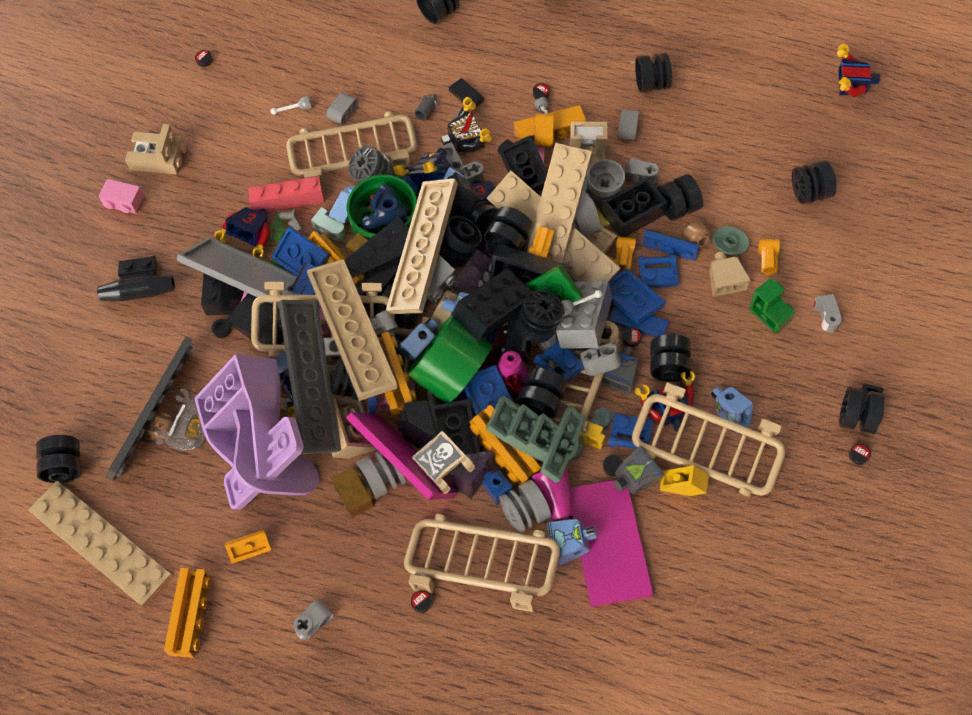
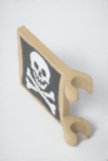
[412,431,476,494]

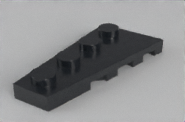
[344,217,409,279]

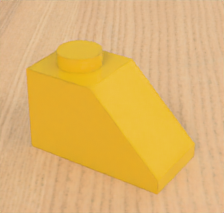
[660,465,709,496]

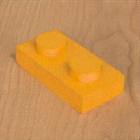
[225,529,271,563]

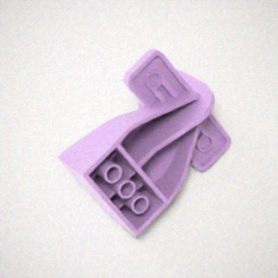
[194,354,319,510]

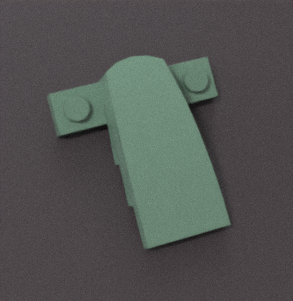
[485,395,586,483]

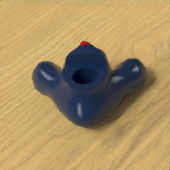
[361,184,407,230]

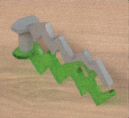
[270,210,302,269]

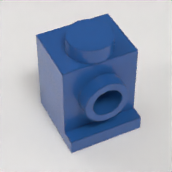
[483,470,513,505]

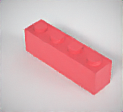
[248,176,324,214]

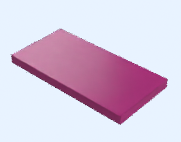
[346,412,459,500]
[570,480,653,607]

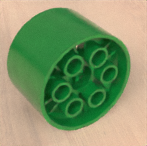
[346,175,417,240]
[407,316,492,403]

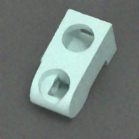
[311,207,346,241]

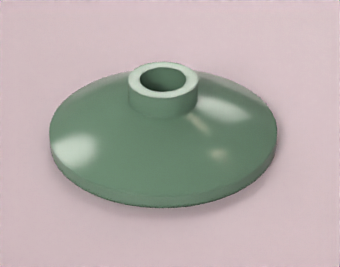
[713,226,749,255]

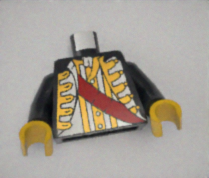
[441,97,492,153]

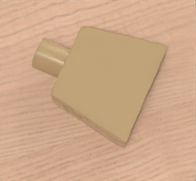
[709,251,750,297]

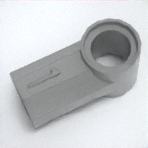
[370,310,398,336]

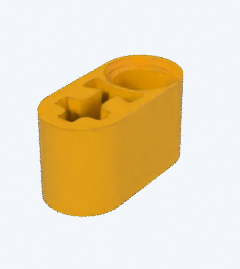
[534,113,553,146]

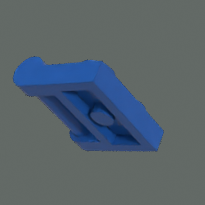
[638,254,679,288]
[533,341,584,383]
[609,413,653,449]

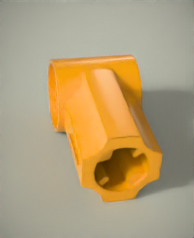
[528,226,555,259]
[615,236,636,273]
[758,238,780,275]

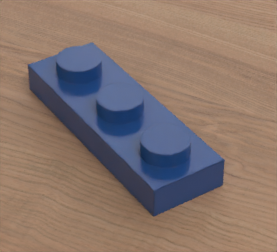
[642,230,699,261]

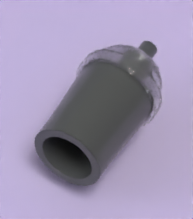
[414,93,438,121]

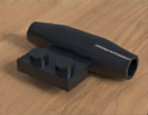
[97,256,175,301]

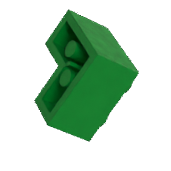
[749,278,795,334]

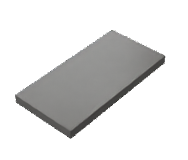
[177,237,297,304]

